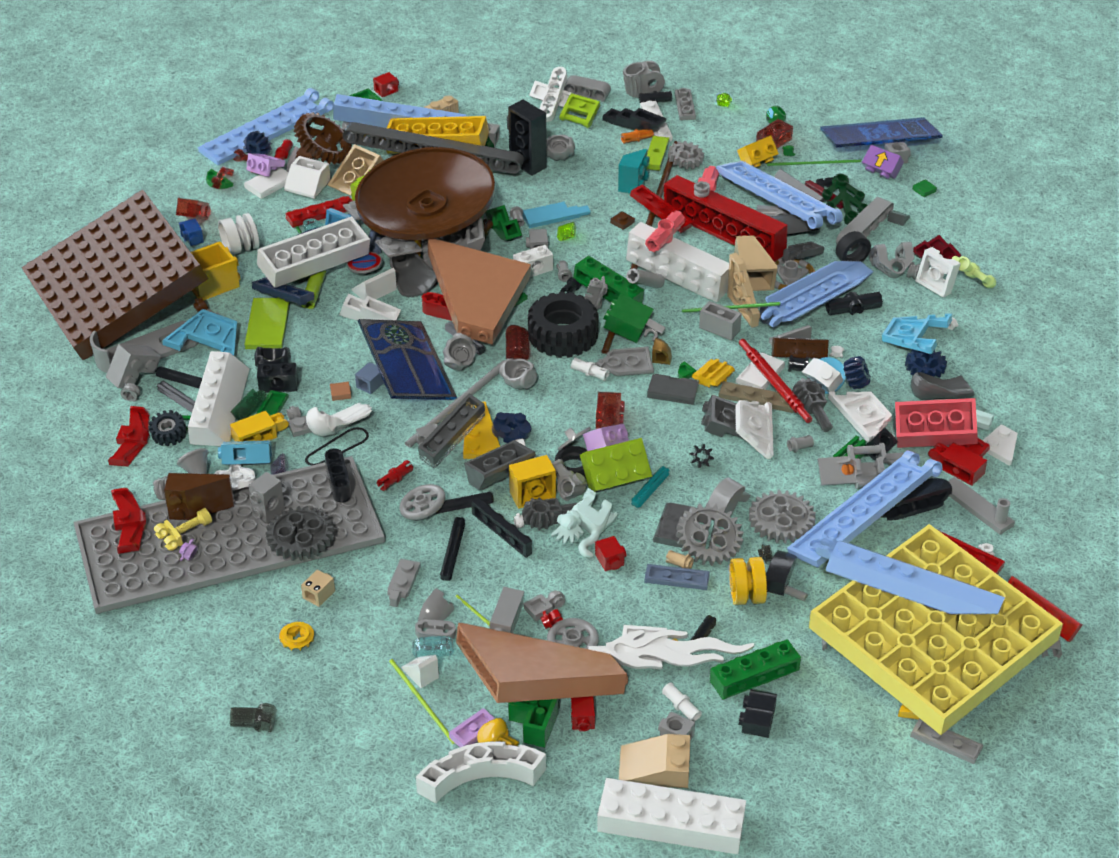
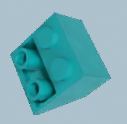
[618,149,650,194]

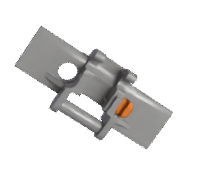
[817,443,905,489]

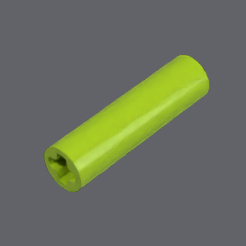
[301,270,326,309]

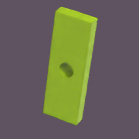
[647,136,669,171]

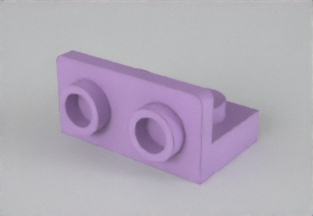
[247,153,285,176]

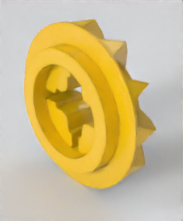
[279,622,314,651]

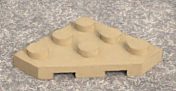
[727,253,760,328]

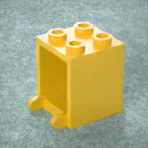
[191,241,241,300]

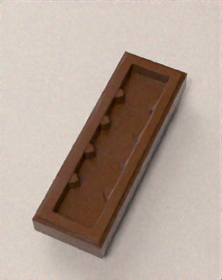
[771,337,829,358]

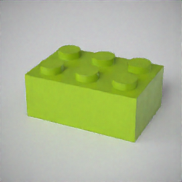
[580,438,652,492]

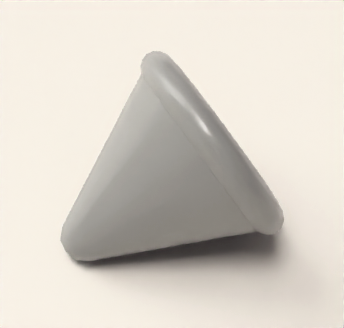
[177,448,209,474]

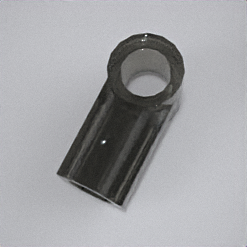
[230,703,277,733]

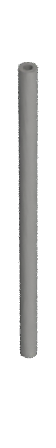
[405,360,505,448]

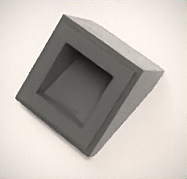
[887,210,910,226]

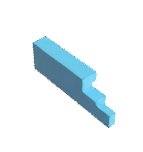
[523,202,590,228]

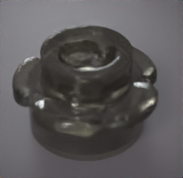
[758,544,773,564]

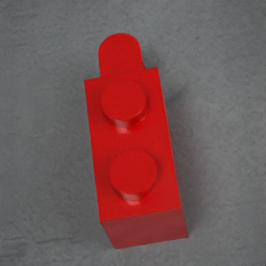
[928,442,987,486]

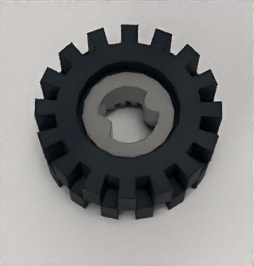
[149,410,187,446]

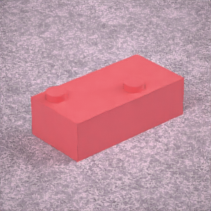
[895,398,978,448]

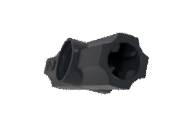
[825,292,883,315]

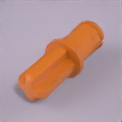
[621,129,654,144]

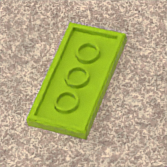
[244,298,290,349]

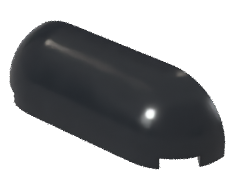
[881,478,952,521]

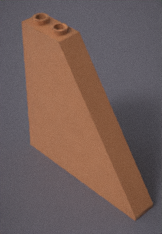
[428,238,531,345]
[456,623,628,703]

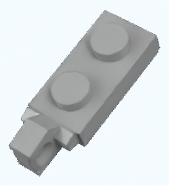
[387,559,421,607]

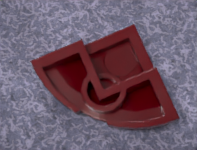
[913,234,961,259]

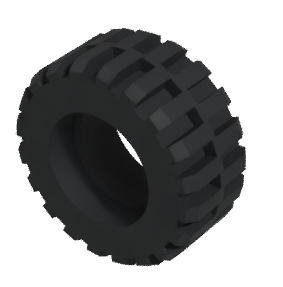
[528,292,598,358]

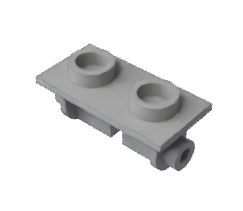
[584,276,608,309]

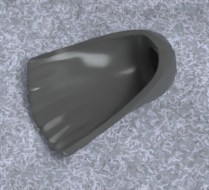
[390,253,437,298]
[911,372,975,400]

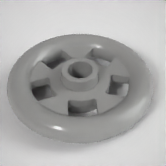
[399,484,446,520]
[547,618,599,649]

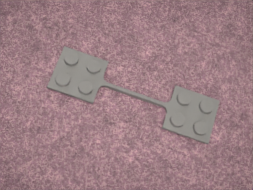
[343,201,422,257]

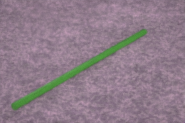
[767,159,861,166]
[682,302,781,313]

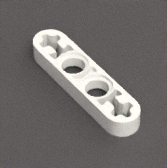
[540,67,568,122]

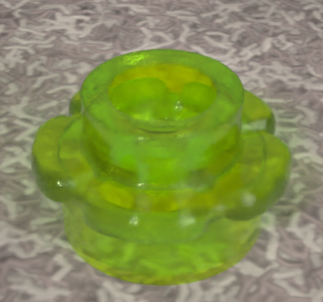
[716,93,732,107]

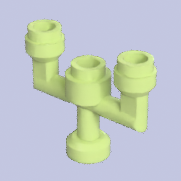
[952,256,996,288]

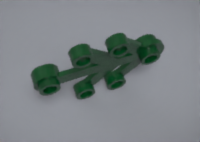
[821,173,868,225]

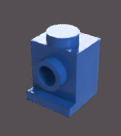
[179,218,204,246]

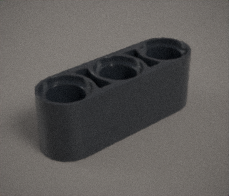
[325,448,351,503]

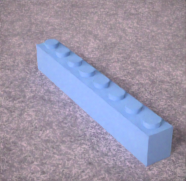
[333,94,467,128]

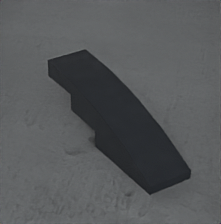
[602,108,667,130]

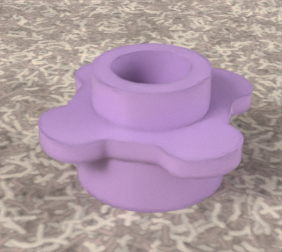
[179,539,198,562]

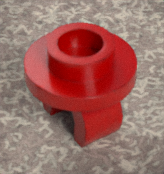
[540,609,563,629]

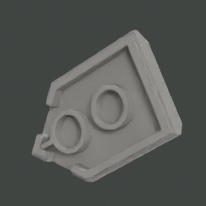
[595,347,654,376]

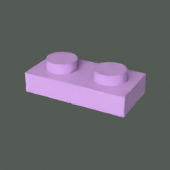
[449,708,495,747]

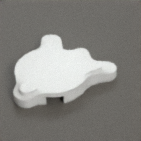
[214,464,256,490]

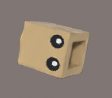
[301,570,335,607]

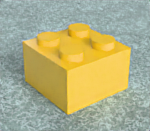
[509,455,556,509]

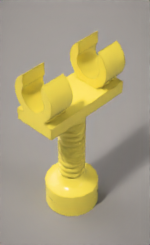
[154,508,212,551]

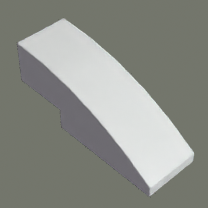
[340,294,401,324]

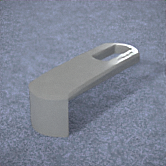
[90,321,198,373]

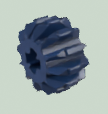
[243,130,272,155]
[844,356,871,389]

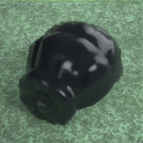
[254,347,291,367]

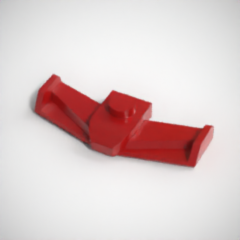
[108,406,150,467]
[111,488,146,554]

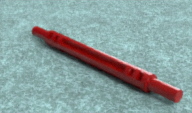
[739,339,813,423]

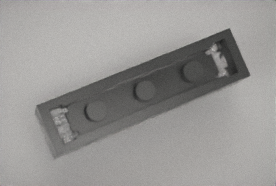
[418,393,485,469]

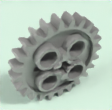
[749,490,816,544]
[676,503,744,566]

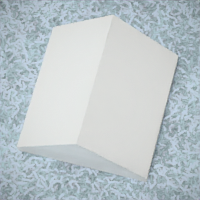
[351,268,397,300]

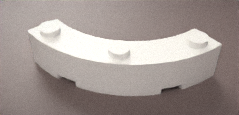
[416,742,546,803]

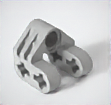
[869,242,914,278]

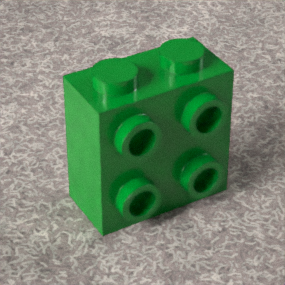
[603,294,654,343]

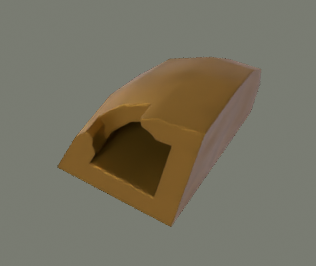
[652,338,672,365]

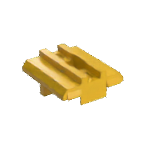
[692,359,735,388]

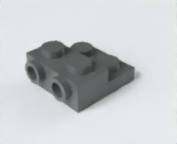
[701,395,742,438]

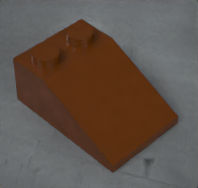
[164,473,235,520]

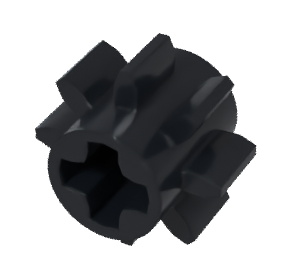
[689,444,714,468]

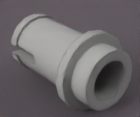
[510,206,524,227]
[556,261,572,282]
[787,435,814,452]

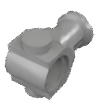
[552,459,588,501]

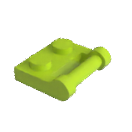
[559,93,601,128]

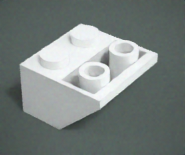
[284,156,331,199]

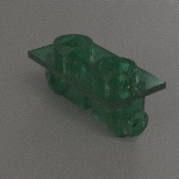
[230,389,267,421]

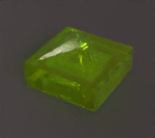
[557,222,576,241]

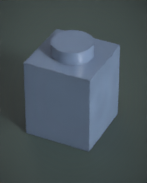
[355,362,385,394]

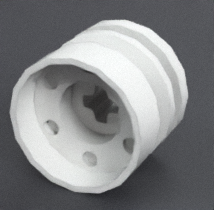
[218,213,259,256]

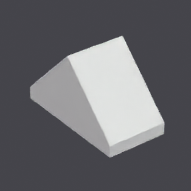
[401,655,439,688]

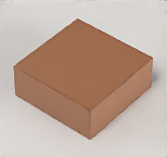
[330,381,351,401]

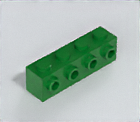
[573,255,644,303]
[710,639,801,700]

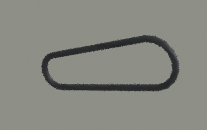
[305,427,369,466]

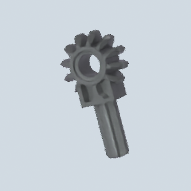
[792,377,833,432]
[522,497,577,530]

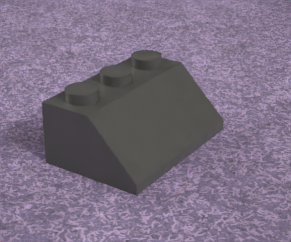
[464,440,536,490]

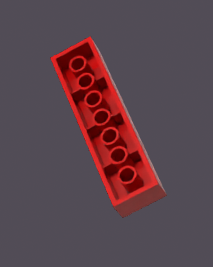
[664,175,788,262]

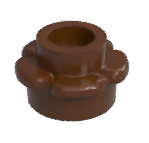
[193,297,209,312]

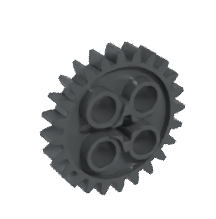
[266,506,334,561]

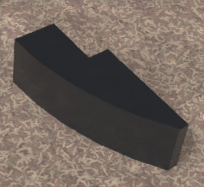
[766,550,797,596]

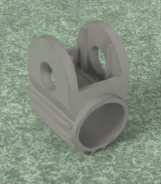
[623,60,665,98]

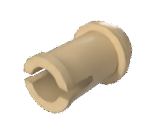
[666,550,694,569]

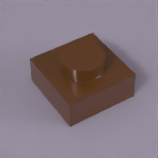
[610,211,635,230]

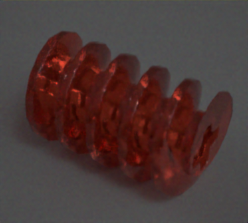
[506,325,529,360]

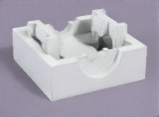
[915,247,961,297]

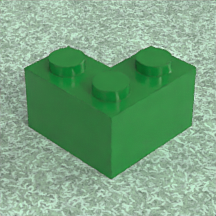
[508,699,559,748]

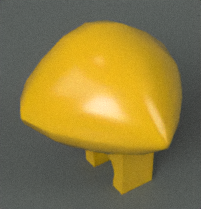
[477,718,519,746]

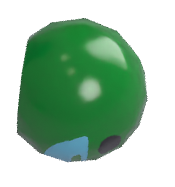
[766,106,786,126]

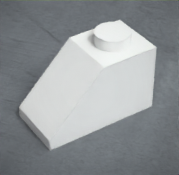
[802,358,843,393]

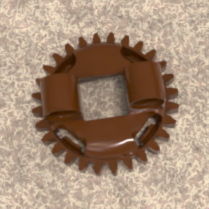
[293,112,352,165]

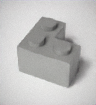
[106,344,161,388]

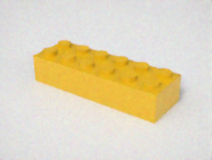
[383,116,489,154]

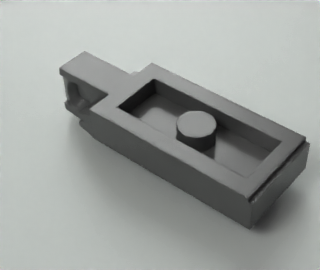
[782,241,825,261]

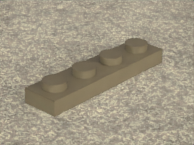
[719,381,794,413]

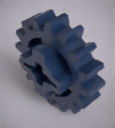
[905,349,947,378]

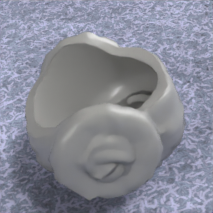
[546,135,575,161]
[443,332,476,371]
[499,358,537,390]

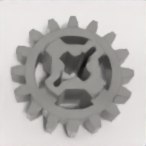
[667,141,704,169]

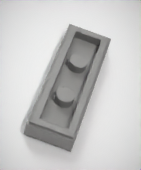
[910,718,983,764]

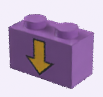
[862,145,904,179]

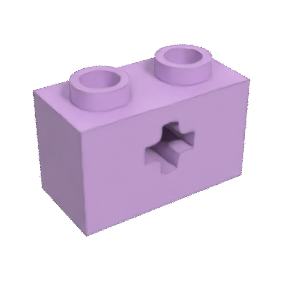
[583,424,629,451]

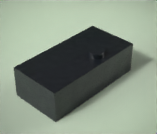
[508,99,547,176]

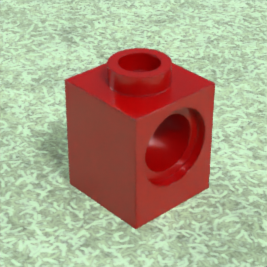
[373,72,399,98]
[571,696,595,732]

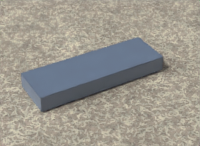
[644,564,710,590]

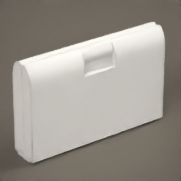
[244,167,289,199]
[735,352,785,390]

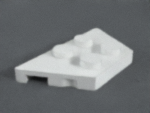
[828,391,892,442]
[735,400,774,459]

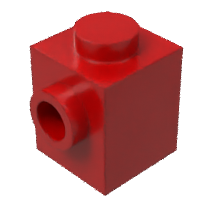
[595,536,626,571]

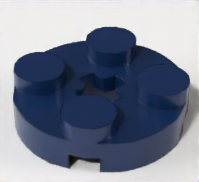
[492,412,531,443]

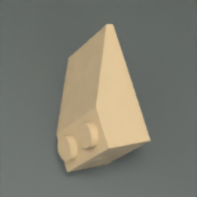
[327,144,384,196]
[619,734,690,788]

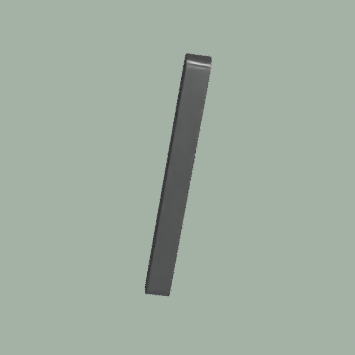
[342,122,524,174]

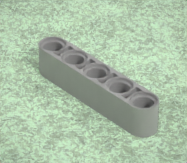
[836,197,894,251]

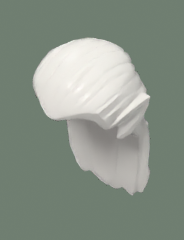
[306,403,372,436]

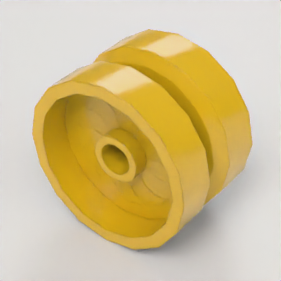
[729,557,767,605]

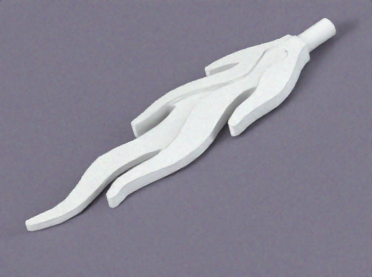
[588,630,754,670]

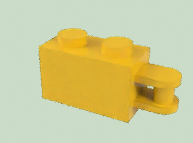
[230,411,289,441]

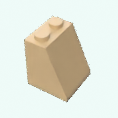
[734,236,778,291]

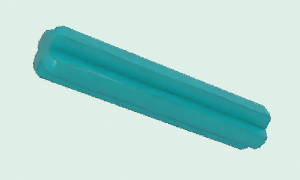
[631,466,670,508]

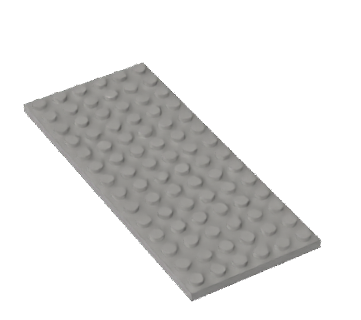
[74,456,385,614]

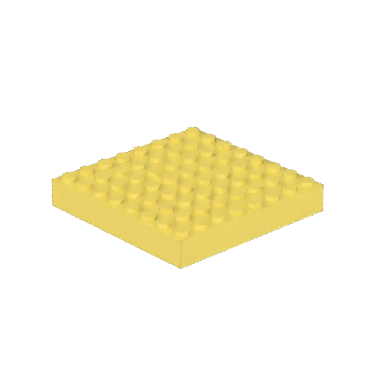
[809,524,1063,735]

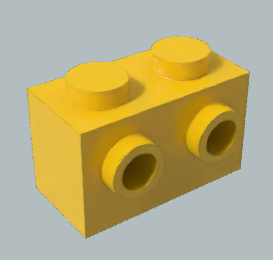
[737,136,779,167]

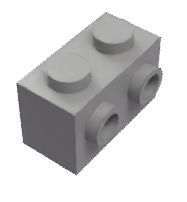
[699,301,742,340]

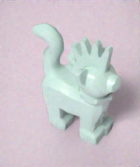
[551,488,618,558]

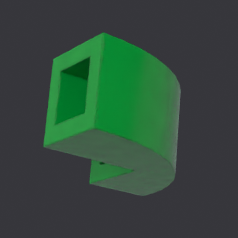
[485,205,522,240]

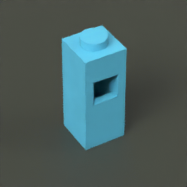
[218,440,272,464]

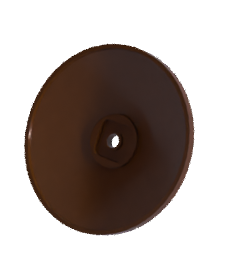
[355,147,496,240]

